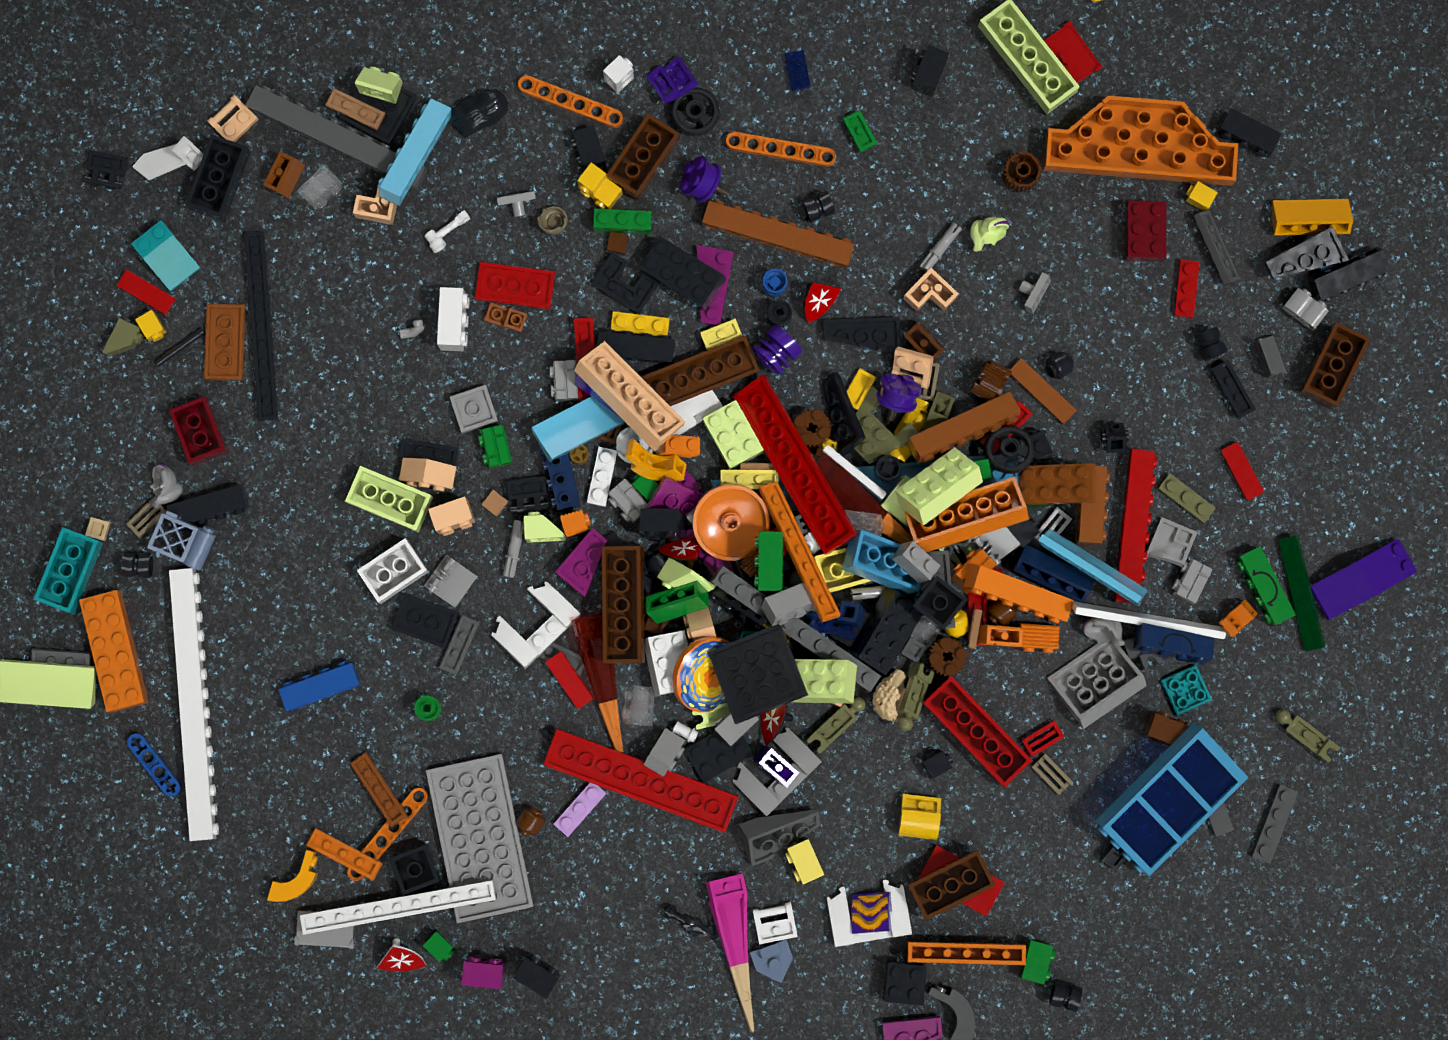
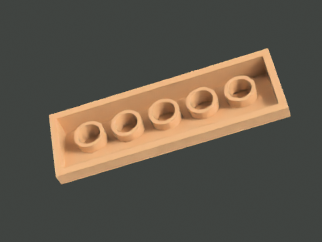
[574,341,685,451]

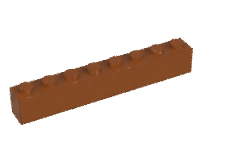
[702,200,855,269]

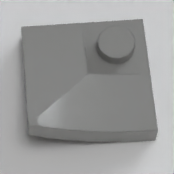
[1147,517,1197,567]

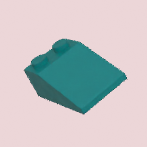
[131,220,200,291]

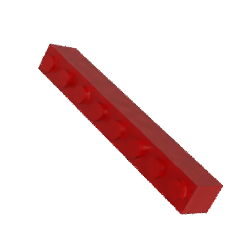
[1113,449,1158,605]

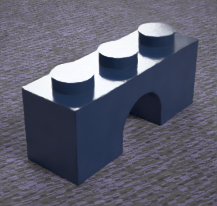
[804,601,865,628]

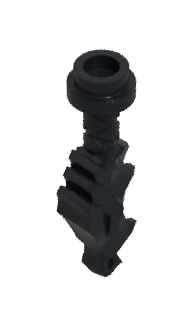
[663,905,716,940]

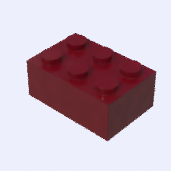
[1125,201,1166,262]
[169,396,229,466]

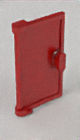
[1044,21,1103,83]

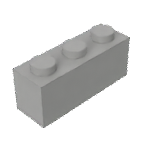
[761,583,816,626]

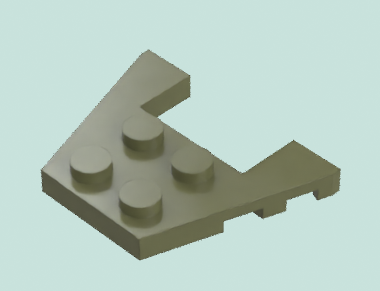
[854,386,919,464]

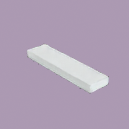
[822,445,886,501]

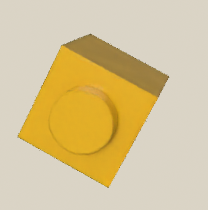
[1186,181,1218,212]
[135,310,167,342]

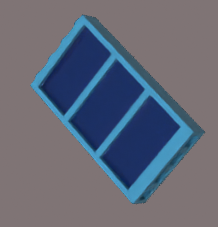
[1095,722,1249,876]

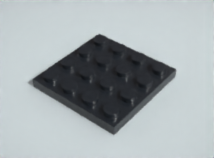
[708,624,808,724]

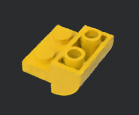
[898,794,941,840]

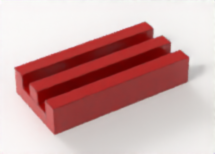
[1021,720,1064,757]

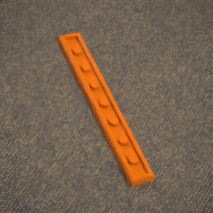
[759,481,841,623]

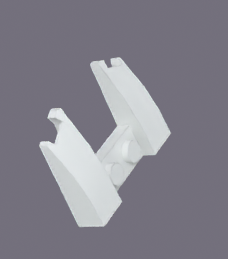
[491,582,580,669]
[827,880,912,947]

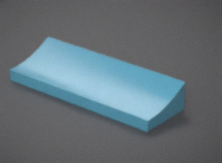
[531,397,626,462]
[1038,529,1148,606]

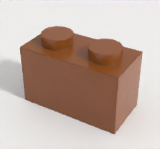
[263,151,305,199]

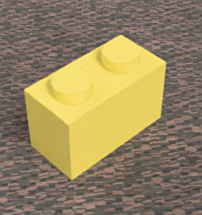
[785,839,824,884]

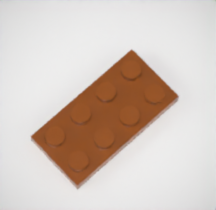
[1020,463,1095,505]

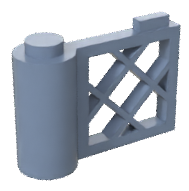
[147,510,216,570]

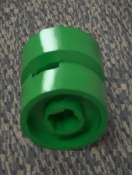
[414,695,442,721]

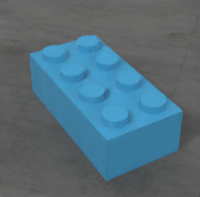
[842,529,921,594]

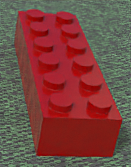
[923,676,1033,787]

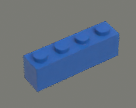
[278,661,361,712]

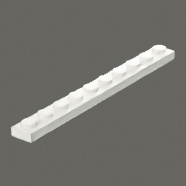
[300,880,496,935]

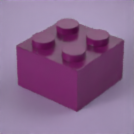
[461,956,506,989]

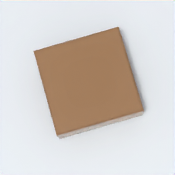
[481,490,508,517]

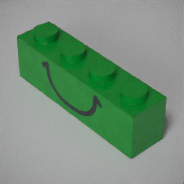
[1236,546,1296,626]

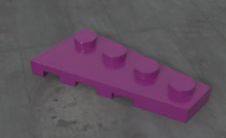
[696,245,734,326]

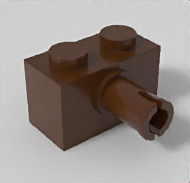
[904,321,946,360]

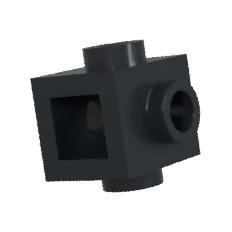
[1101,423,1129,453]

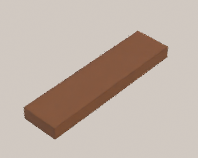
[1010,358,1077,424]
[350,752,408,827]

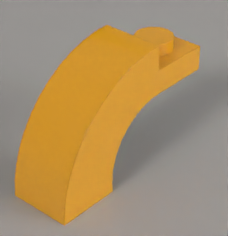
[625,439,686,481]
[267,850,318,902]

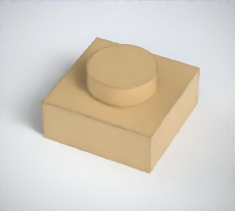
[85,517,111,541]

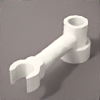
[424,210,470,253]

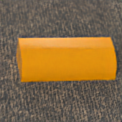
[1272,199,1353,236]

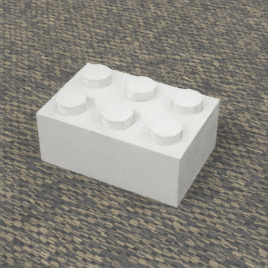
[437,287,470,351]
[357,538,429,604]
[645,630,688,696]

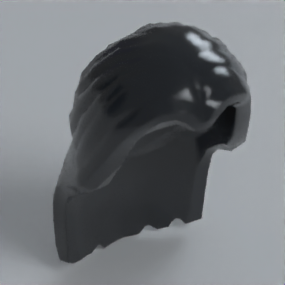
[451,89,508,138]

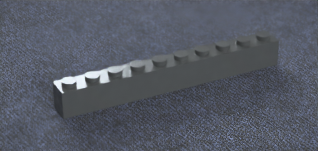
[246,85,427,191]
[710,565,881,692]

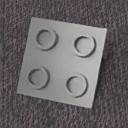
[967,527,1020,566]
[424,555,477,608]

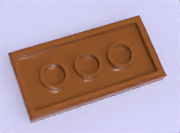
[204,304,246,381]

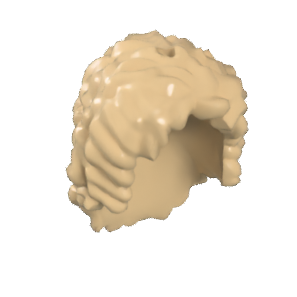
[872,669,906,722]

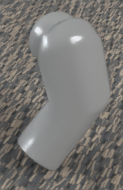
[399,320,425,339]

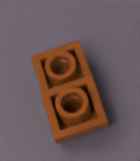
[484,302,527,332]

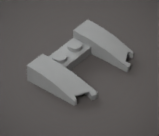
[733,727,822,816]

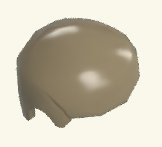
[537,206,568,235]

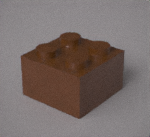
[1142,711,1190,747]

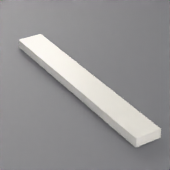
[1072,601,1226,639]

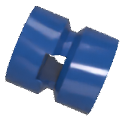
[762,269,788,298]

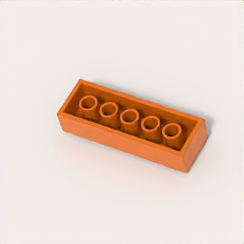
[904,477,1029,553]
[79,590,149,713]

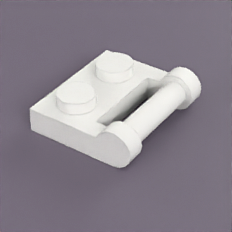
[753,902,798,944]

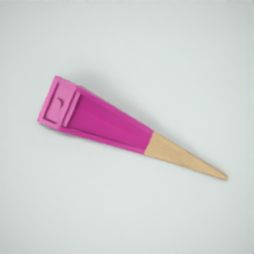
[706,874,754,1032]

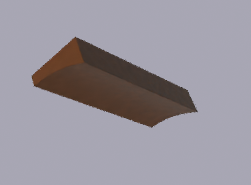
[641,335,760,407]

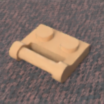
[207,95,259,142]
[892,347,934,389]

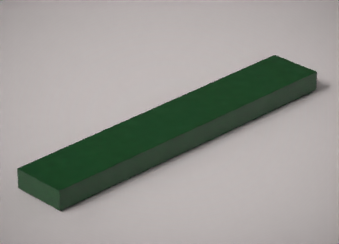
[1278,535,1325,652]

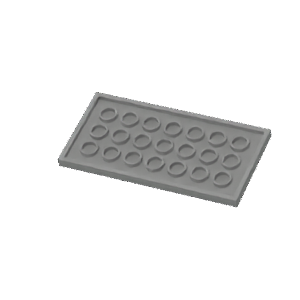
[426,754,534,923]

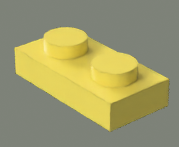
[700,319,743,350]

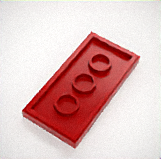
[475,262,555,310]
[918,845,1005,917]

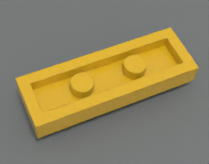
[611,311,670,337]

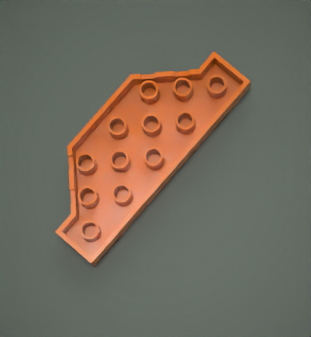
[1043,96,1238,186]

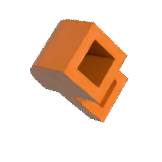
[1218,600,1258,637]

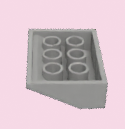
[1047,641,1147,729]

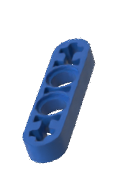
[127,734,182,797]

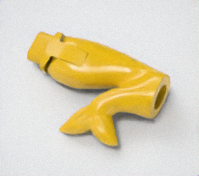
[888,398,929,464]

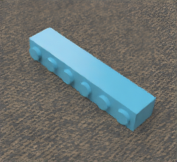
[378,99,452,206]

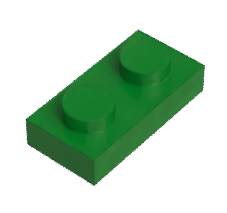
[843,110,877,153]

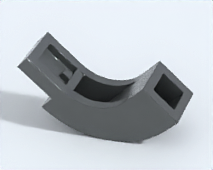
[927,985,975,1040]

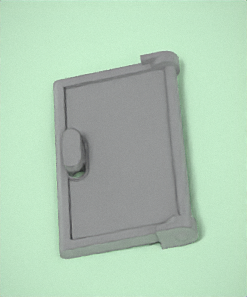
[294,911,355,949]

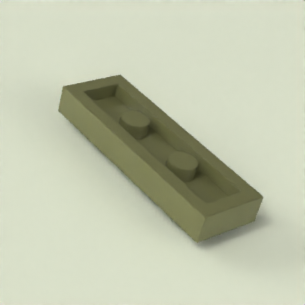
[1158,473,1216,524]

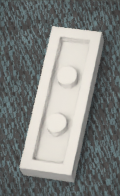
[587,447,617,507]

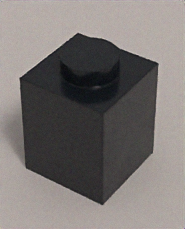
[922,751,953,779]

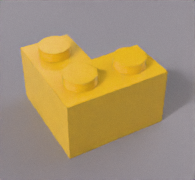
[577,162,623,209]

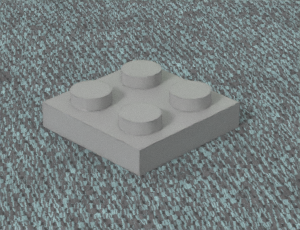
[450,385,498,434]

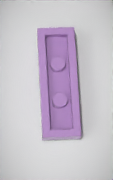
[554,783,607,837]

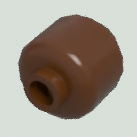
[988,599,1017,626]
[516,806,545,837]

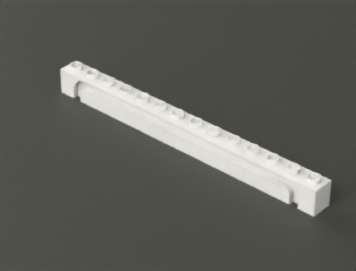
[169,568,219,841]

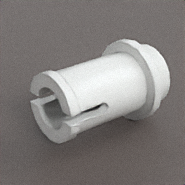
[673,721,698,742]

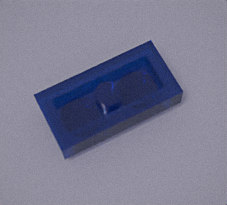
[785,50,811,92]
[816,621,856,640]

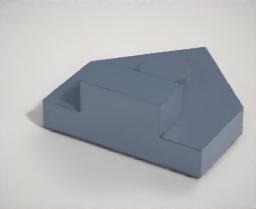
[750,939,793,983]

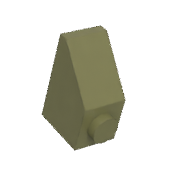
[102,318,144,357]
[923,391,955,430]

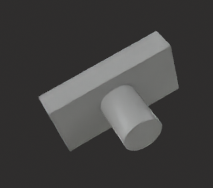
[497,191,536,217]
[1019,272,1051,314]

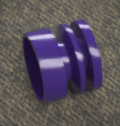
[752,324,803,376]

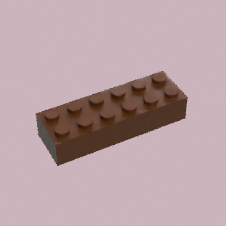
[602,546,645,663]

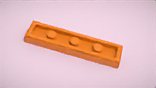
[306,828,383,881]

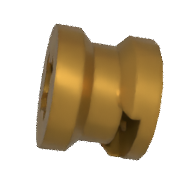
[569,445,589,465]

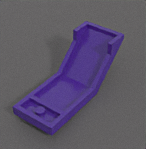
[1311,538,1417,620]

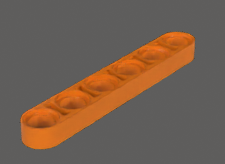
[518,75,623,128]
[726,132,836,167]
[347,788,428,881]

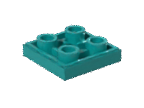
[1160,665,1212,716]

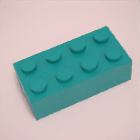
[34,527,103,614]

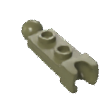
[898,663,934,732]
[806,697,866,754]
[1275,709,1340,763]

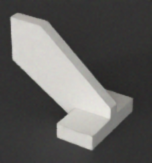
[132,136,204,180]

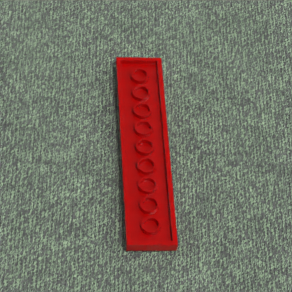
[733,374,858,555]
[543,728,739,833]

